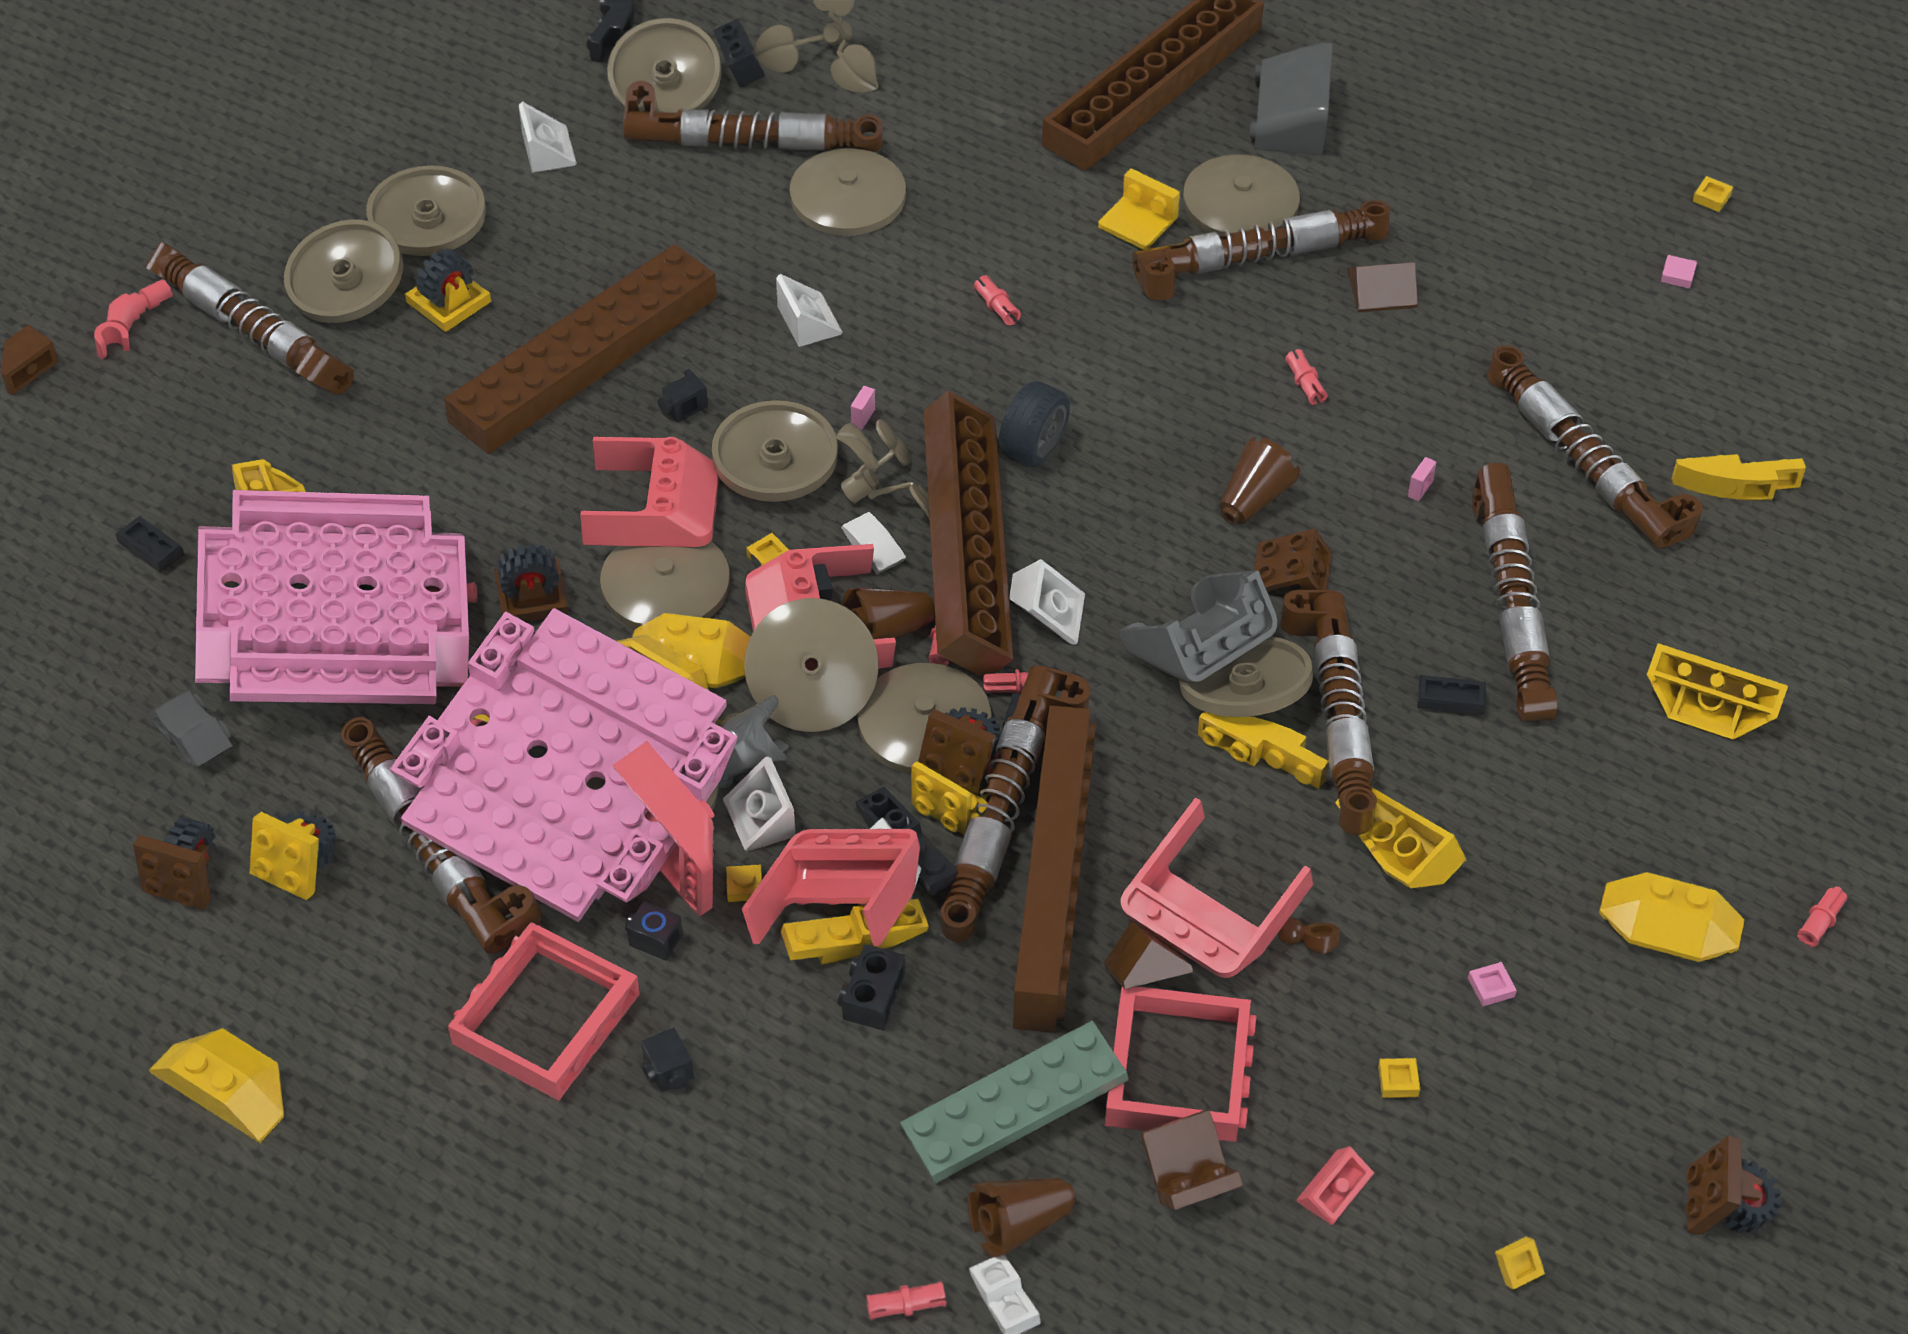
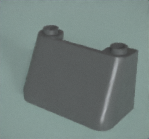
[1249,42,1333,155]
[1117,570,1278,682]

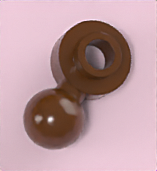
[1277,917,1340,954]

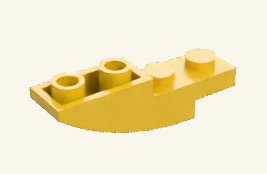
[1671,454,1806,500]
[1197,712,1329,789]
[781,899,929,964]

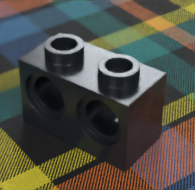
[713,18,766,87]
[838,944,906,1031]

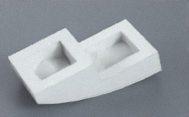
[841,512,906,575]
[969,1255,1041,1334]

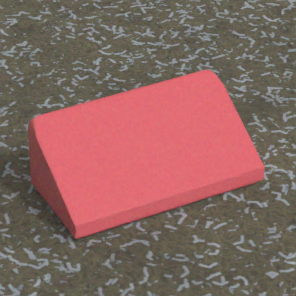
[1296,1146,1374,1225]

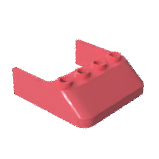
[580,437,720,547]
[745,544,896,671]
[613,741,714,916]
[1121,797,1313,978]
[742,829,920,946]

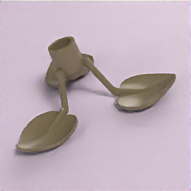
[755,0,879,92]
[835,419,930,520]

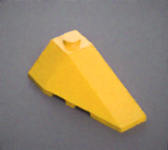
[1335,787,1466,888]

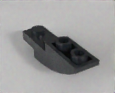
[587,0,635,63]
[855,787,958,896]

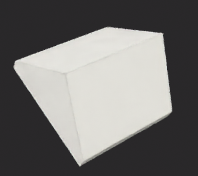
[519,102,576,173]
[776,274,843,347]
[723,756,795,852]

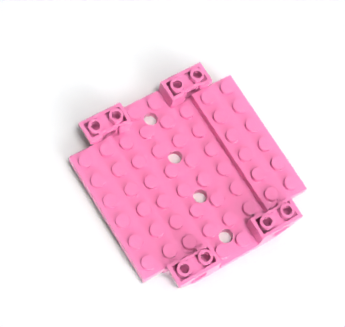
[195,490,469,704]
[390,608,738,922]

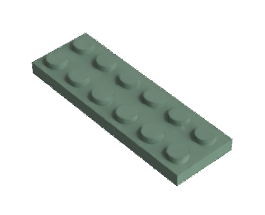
[900,1020,1129,1183]

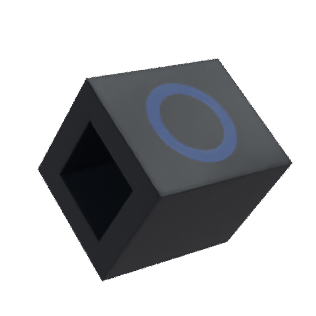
[625,901,683,961]

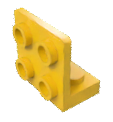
[1098,169,1180,250]
[911,761,988,835]

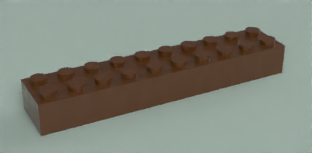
[1042,0,1264,171]
[444,244,717,455]
[923,390,1013,678]
[1013,705,1096,1033]

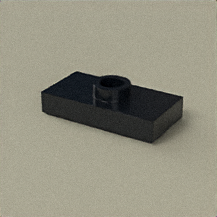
[115,516,184,573]
[1417,675,1486,715]

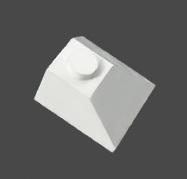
[1009,559,1085,645]

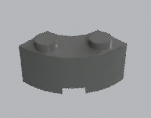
[148,690,232,767]

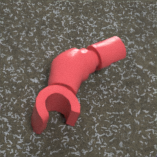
[94,279,173,360]

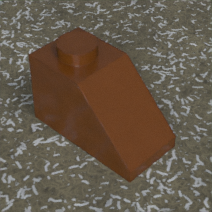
[1,325,59,396]

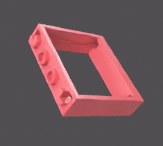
[448,922,640,1101]
[1105,986,1256,1142]

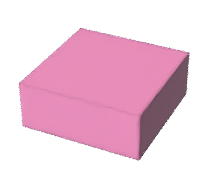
[1661,255,1697,289]
[851,386,875,430]
[1408,457,1436,501]
[1468,962,1517,1006]

